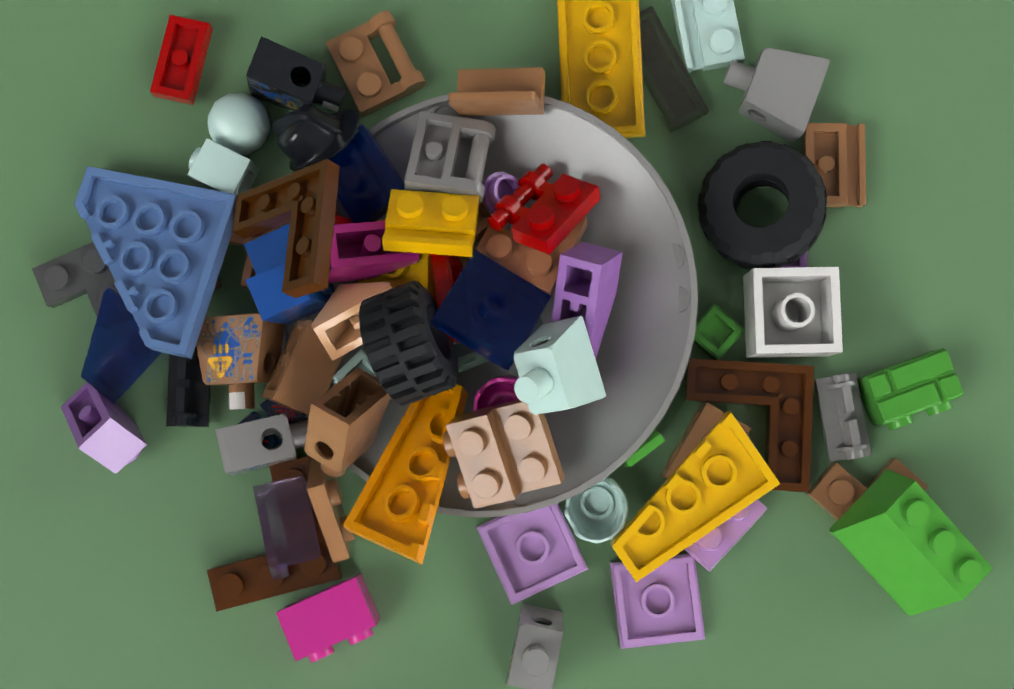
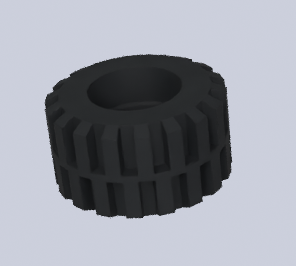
[359,280,458,406]

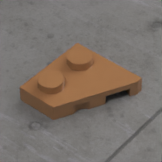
[307,458,356,563]

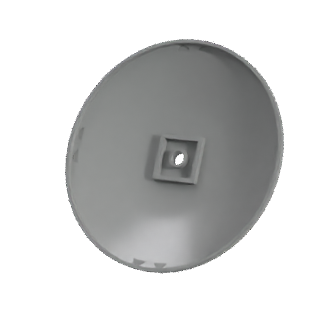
[281,94,698,517]

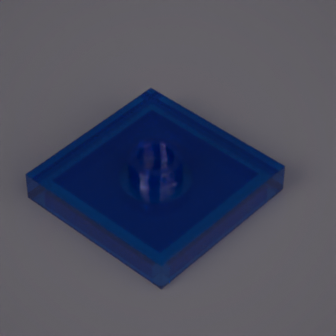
[429,249,551,371]

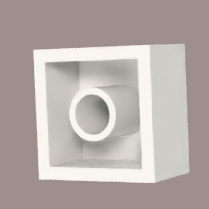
[743,267,843,358]

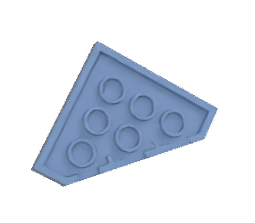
[74,166,237,359]

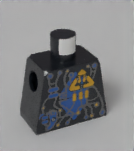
[246,36,346,112]

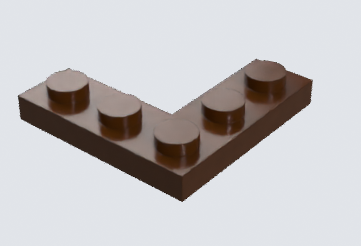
[232,159,340,298]
[684,358,814,492]
[207,456,342,612]

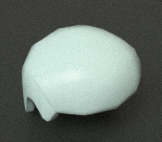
[207,93,271,155]
[565,477,629,544]

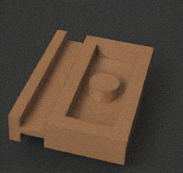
[802,123,866,208]

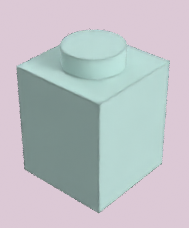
[187,138,260,195]

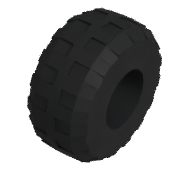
[698,141,827,270]

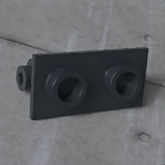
[166,347,211,427]

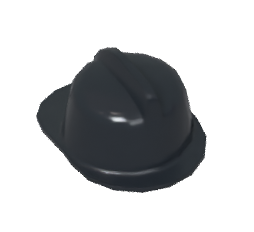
[272,104,361,172]

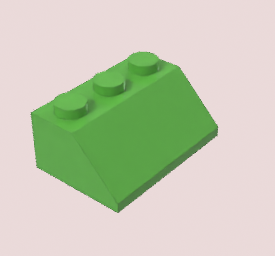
[829,469,993,616]

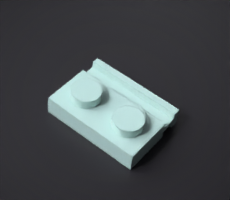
[671,0,745,74]

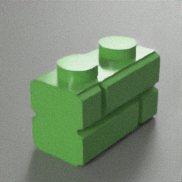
[857,348,964,430]

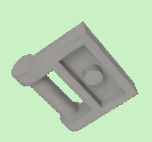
[405,111,496,204]

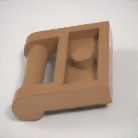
[325,11,426,117]

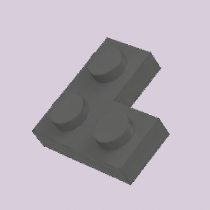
[32,242,133,329]

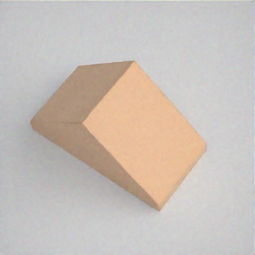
[311,282,393,361]

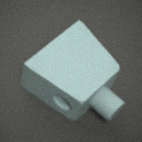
[513,316,606,415]

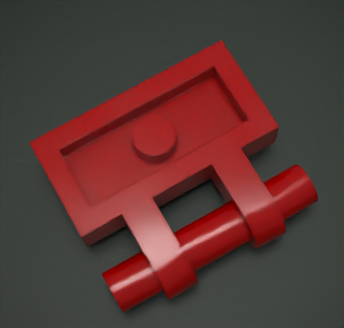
[487,164,601,255]

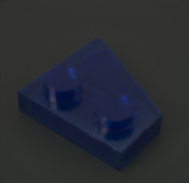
[81,287,162,404]

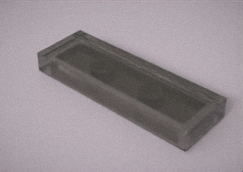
[640,6,709,132]

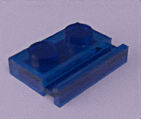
[328,124,405,223]

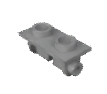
[814,373,872,462]

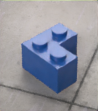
[244,223,334,325]

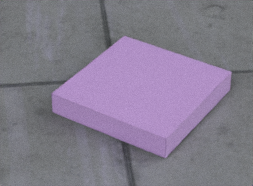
[476,503,588,605]
[609,553,705,649]

